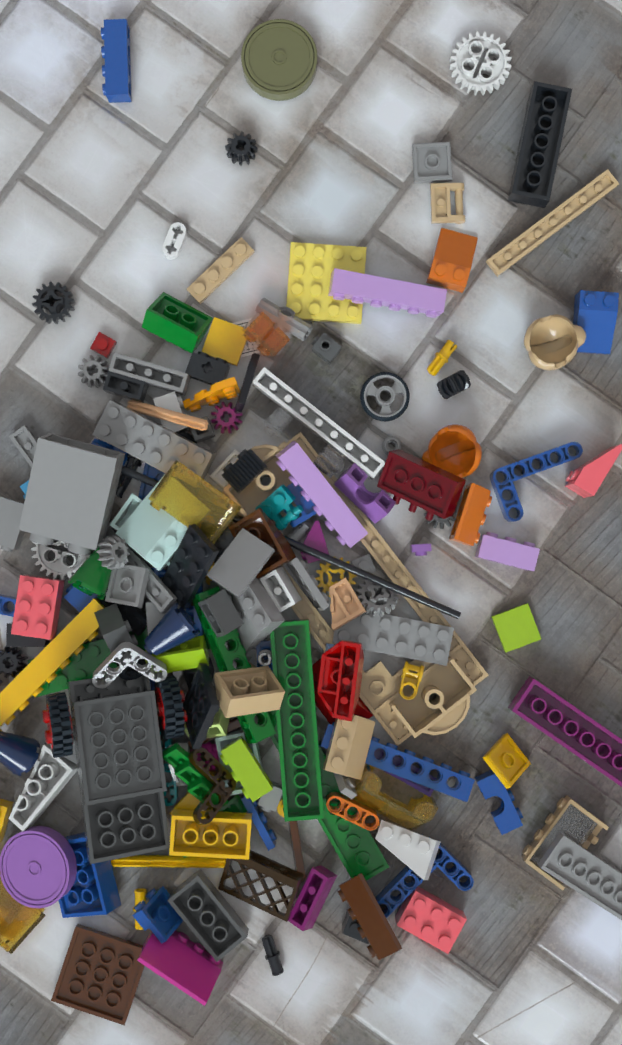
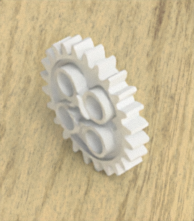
[449,31,512,96]
[31,541,91,580]

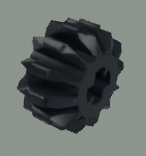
[225,131,258,166]
[437,370,471,399]
[0,646,28,678]

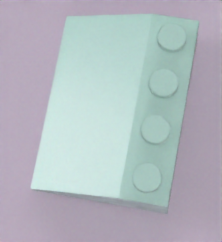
[115,474,211,571]

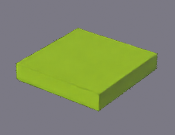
[491,603,541,653]

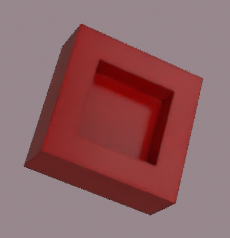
[90,332,117,359]

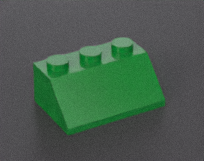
[142,292,213,353]

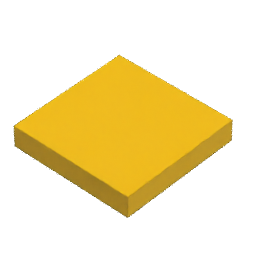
[201,317,250,366]
[482,733,531,789]

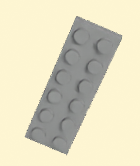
[332,612,454,666]
[537,832,622,920]

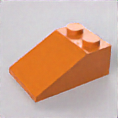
[426,228,478,293]

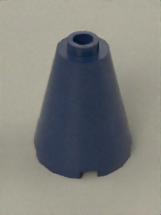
[144,602,200,656]
[0,731,40,776]

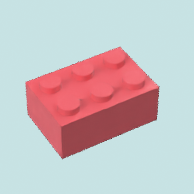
[11,575,64,640]
[395,886,467,954]

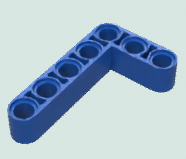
[490,442,583,522]
[375,842,474,918]

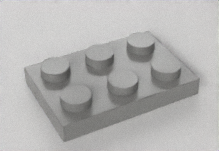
[286,557,330,612]

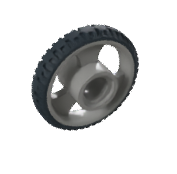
[360,372,410,422]

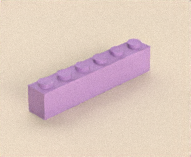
[328,268,447,318]
[275,441,368,548]

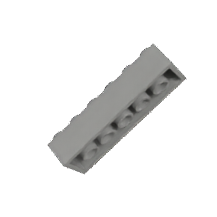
[92,400,217,489]

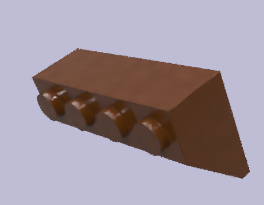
[337,873,402,960]

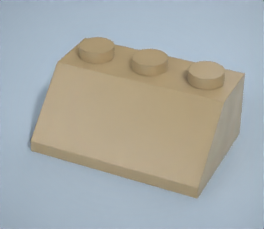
[214,666,285,718]
[323,715,375,780]

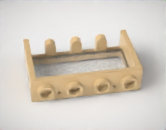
[522,795,609,890]

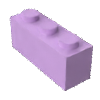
[475,532,540,571]

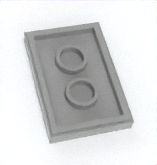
[207,528,275,598]

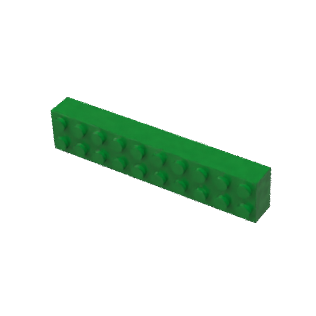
[270,619,324,822]

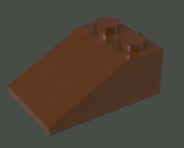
[229,508,296,579]

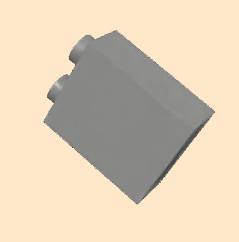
[19,433,125,555]

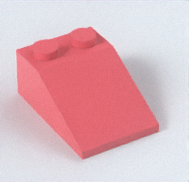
[565,444,622,498]

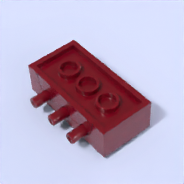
[377,449,466,521]

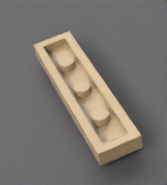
[186,237,255,304]

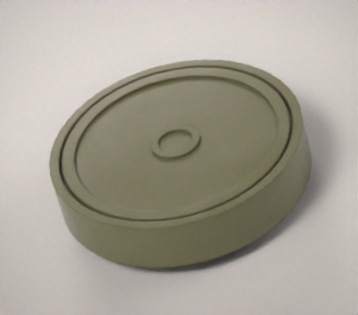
[241,19,317,101]

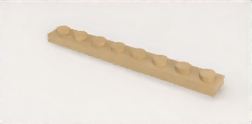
[486,169,619,277]

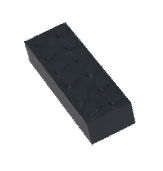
[508,81,572,208]

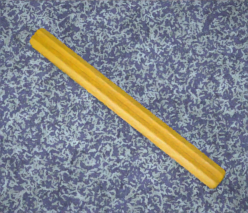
[111,855,226,868]

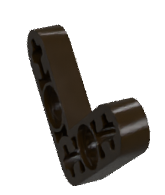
[189,747,236,825]

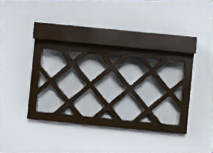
[218,850,304,922]

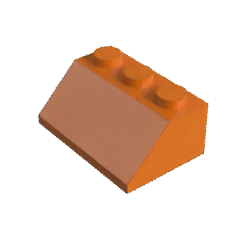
[449,483,492,546]

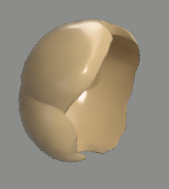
[524,314,586,370]

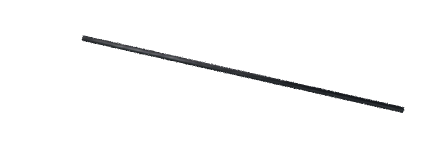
[121,465,461,619]

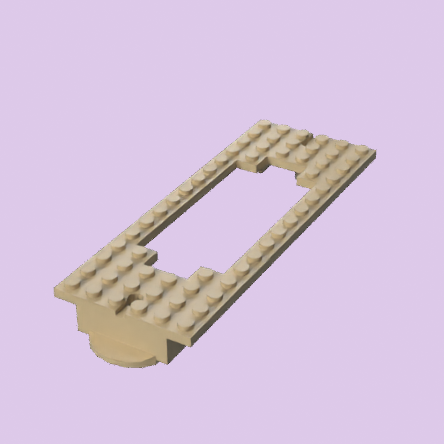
[210,432,488,746]

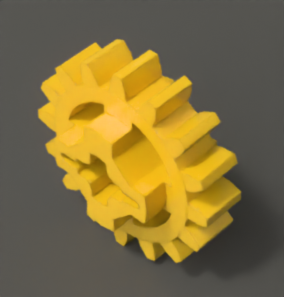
[315,556,357,597]

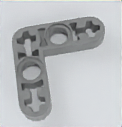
[92,642,167,688]

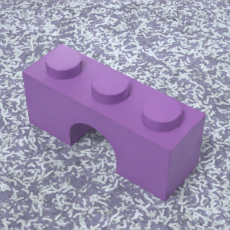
[334,463,396,523]

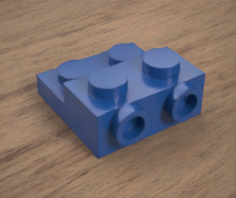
[132,886,183,944]

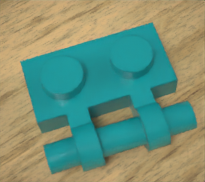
[255,484,303,530]

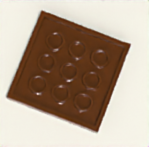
[51,924,144,1026]

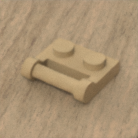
[430,183,466,224]

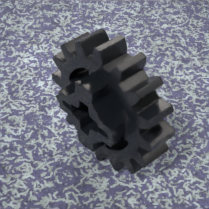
[32,282,75,324]

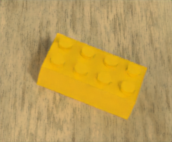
[169,809,252,860]

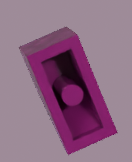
[300,520,329,564]

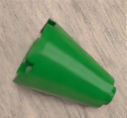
[68,548,112,600]

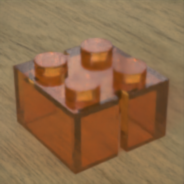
[241,311,290,356]

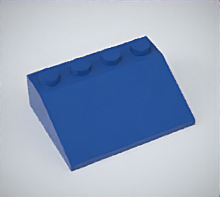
[59,832,121,918]

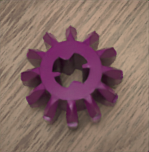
[211,402,243,434]

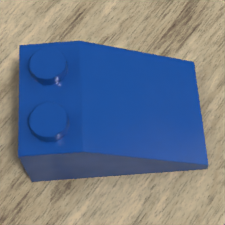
[573,290,619,354]

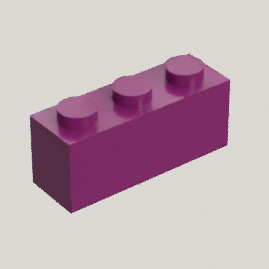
[288,865,337,931]

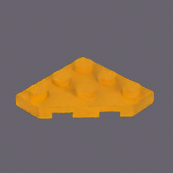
[183,377,240,412]

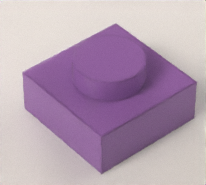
[410,543,432,556]

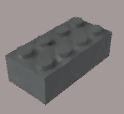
[167,869,249,962]

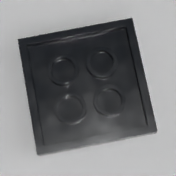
[183,663,220,749]

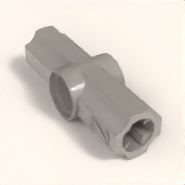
[255,298,313,341]

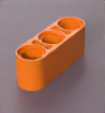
[326,792,379,831]

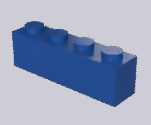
[101,19,132,103]

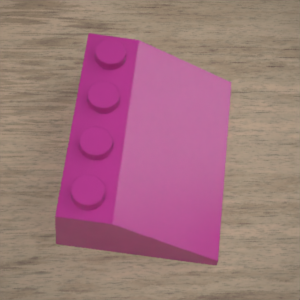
[137,930,223,1006]

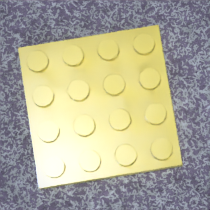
[286,242,367,324]

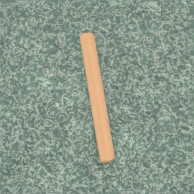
[127,400,209,431]

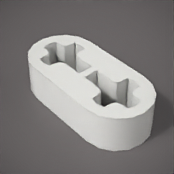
[162,222,187,259]

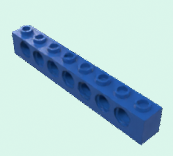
[319,722,475,802]

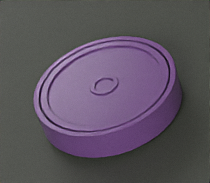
[0,826,77,908]

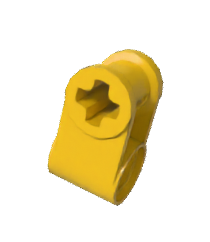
[398,661,424,700]

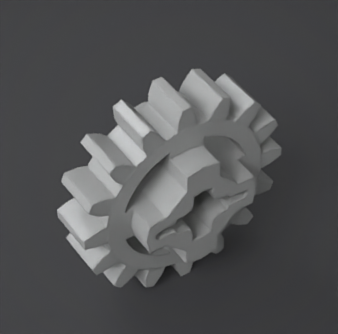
[356,579,398,617]

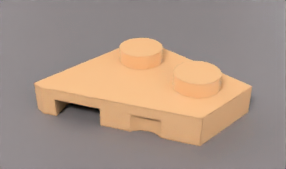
[329,577,366,631]

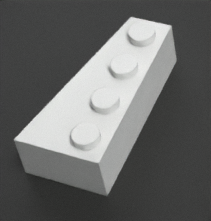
[8,744,77,831]

